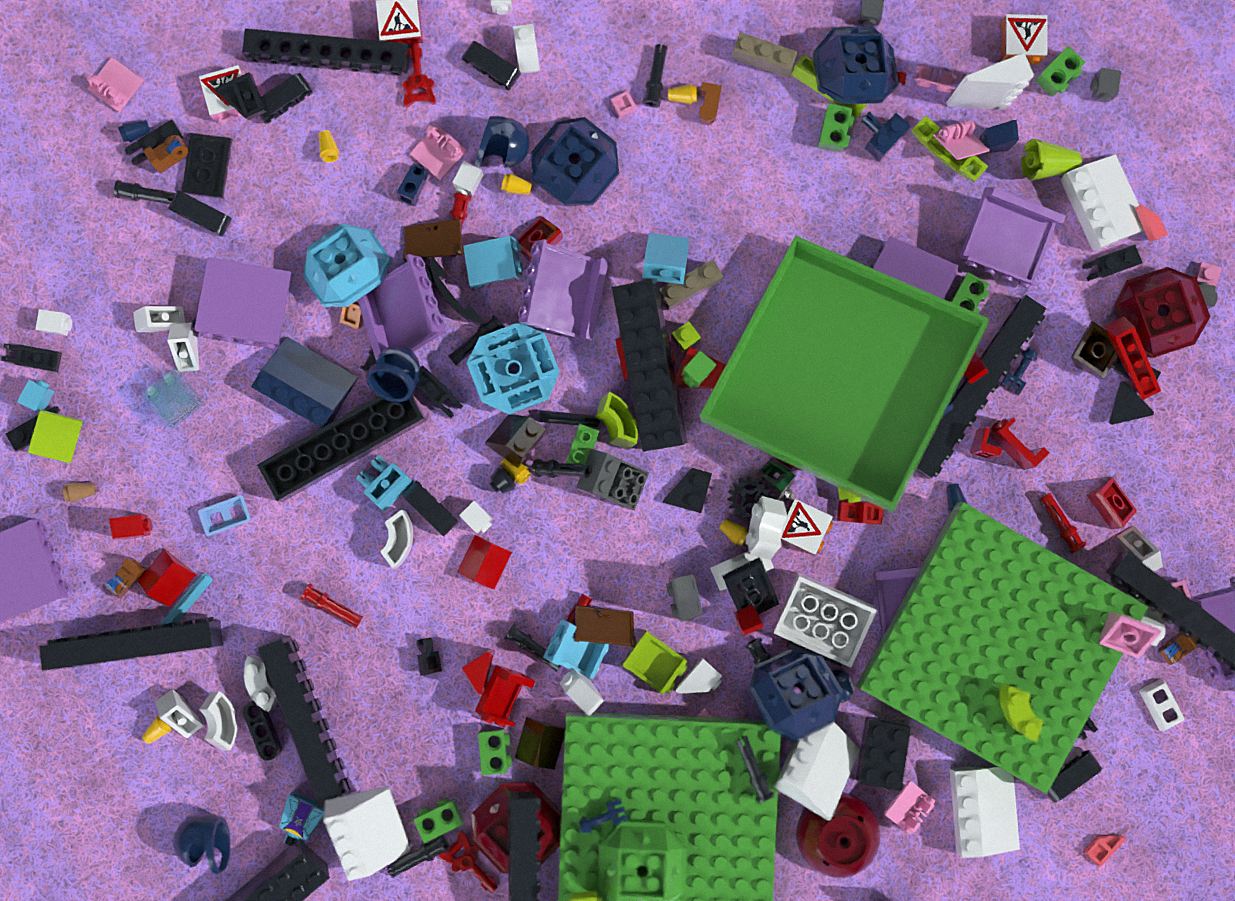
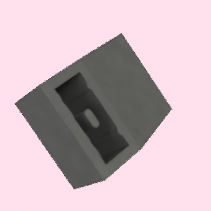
[576,448,649,511]
[666,574,703,622]

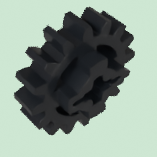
[727,476,773,522]

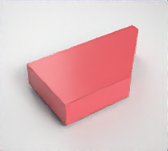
[1135,205,1168,242]
[1083,835,1126,867]

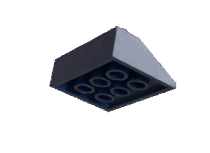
[251,337,358,428]

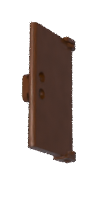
[403,219,464,261]
[573,606,636,647]

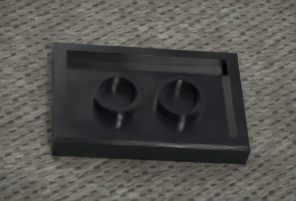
[181,133,232,199]
[722,557,780,615]

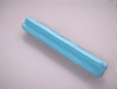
[160,573,213,627]

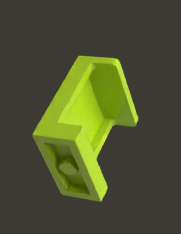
[622,630,688,695]

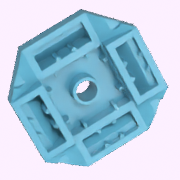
[303,224,393,308]
[467,323,560,415]

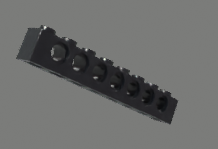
[242,28,409,76]

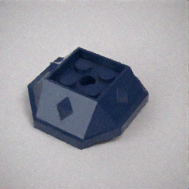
[813,26,899,104]
[531,117,619,206]
[748,649,843,742]

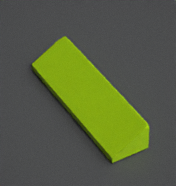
[790,55,867,118]

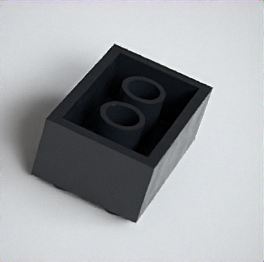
[855,717,911,791]

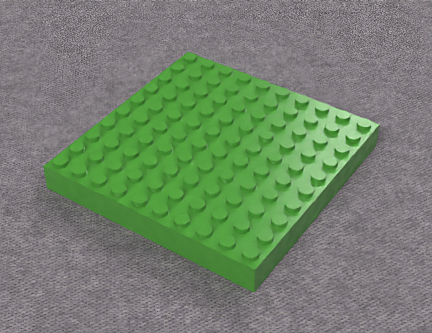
[700,235,989,513]
[856,502,1148,794]
[558,711,780,901]

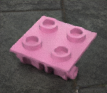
[87,57,144,112]
[912,65,957,93]
[933,120,990,160]
[410,124,467,180]
[884,780,935,834]

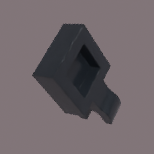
[416,637,442,676]

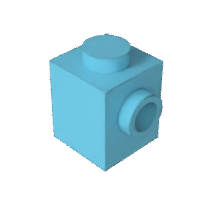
[17,379,55,412]

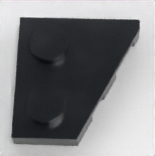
[214,72,266,120]
[663,468,712,513]

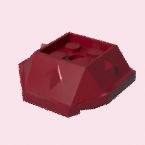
[1113,267,1210,358]
[472,781,562,874]

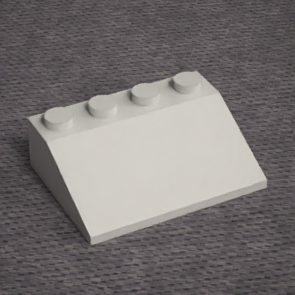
[946,53,1034,110]
[1060,155,1144,252]
[773,572,877,667]
[773,722,860,821]
[949,765,1020,858]
[324,786,411,881]

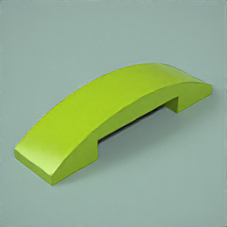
[911,115,988,183]

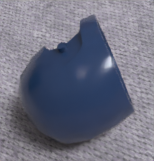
[475,116,529,168]
[366,345,420,402]
[173,813,231,874]

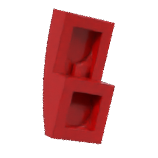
[837,500,883,525]

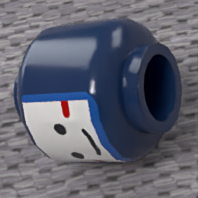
[831,670,855,703]

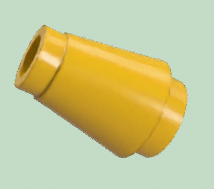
[668,84,698,104]
[318,130,340,163]
[501,173,532,195]
[501,458,531,485]
[719,519,748,547]
[142,715,172,744]

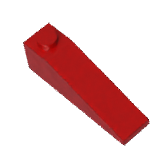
[1105,317,1161,400]

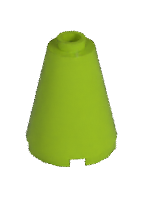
[1021,139,1082,181]

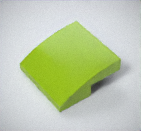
[28,410,83,463]

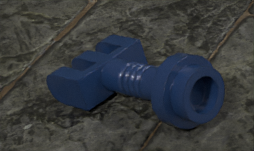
[1000,348,1038,395]
[578,799,628,834]

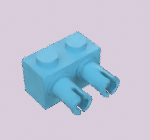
[356,455,413,512]

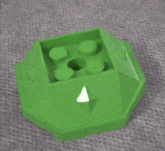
[598,820,687,901]

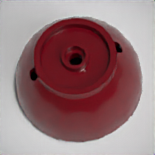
[796,792,880,878]

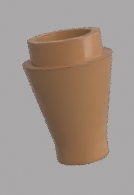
[63,483,96,503]

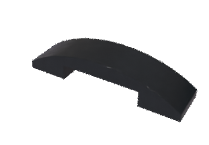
[430,257,485,326]

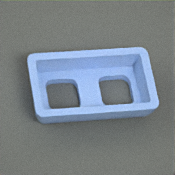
[198,495,251,536]

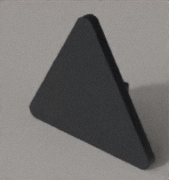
[1109,381,1154,425]

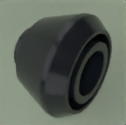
[489,467,516,494]

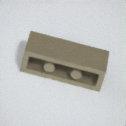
[731,32,798,78]
[659,259,723,311]

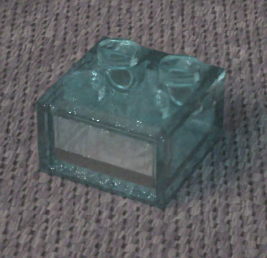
[140,369,205,429]

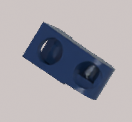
[397,163,429,207]

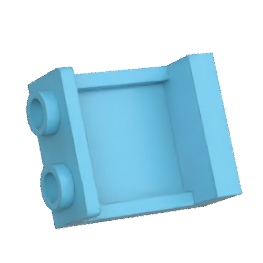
[642,233,690,285]
[463,235,524,289]
[543,619,609,679]

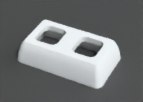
[1139,679,1185,731]

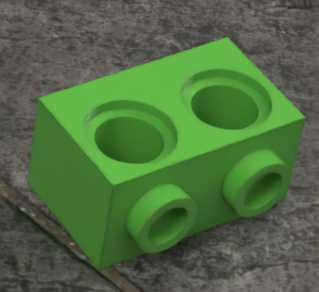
[1035,46,1086,97]
[817,103,854,153]
[950,272,990,314]
[681,351,716,388]
[566,424,599,464]
[478,728,512,776]
[413,797,464,843]

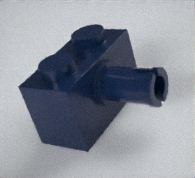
[861,111,911,162]

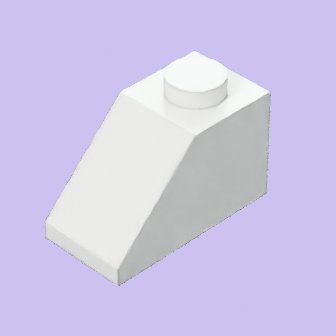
[513,24,540,74]
[133,306,185,332]
[167,323,199,372]
[1117,526,1163,571]
[675,658,722,693]
[560,668,604,716]
[155,689,204,738]

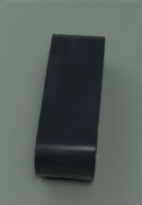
[461,41,521,91]
[259,73,313,124]
[168,190,232,237]
[402,480,459,536]
[243,701,282,761]
[1047,750,1102,803]

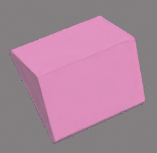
[1099,612,1161,658]

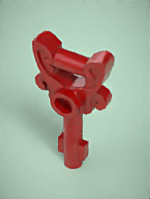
[402,42,436,107]
[438,831,498,893]

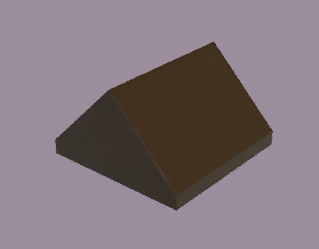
[1071,321,1118,378]
[515,717,566,770]

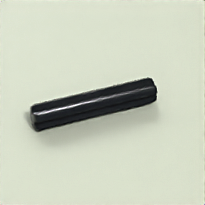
[539,411,600,427]

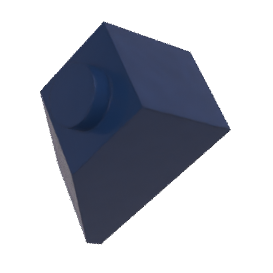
[979,120,1019,153]

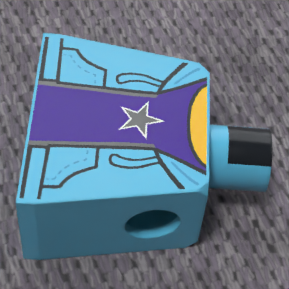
[280,791,325,846]

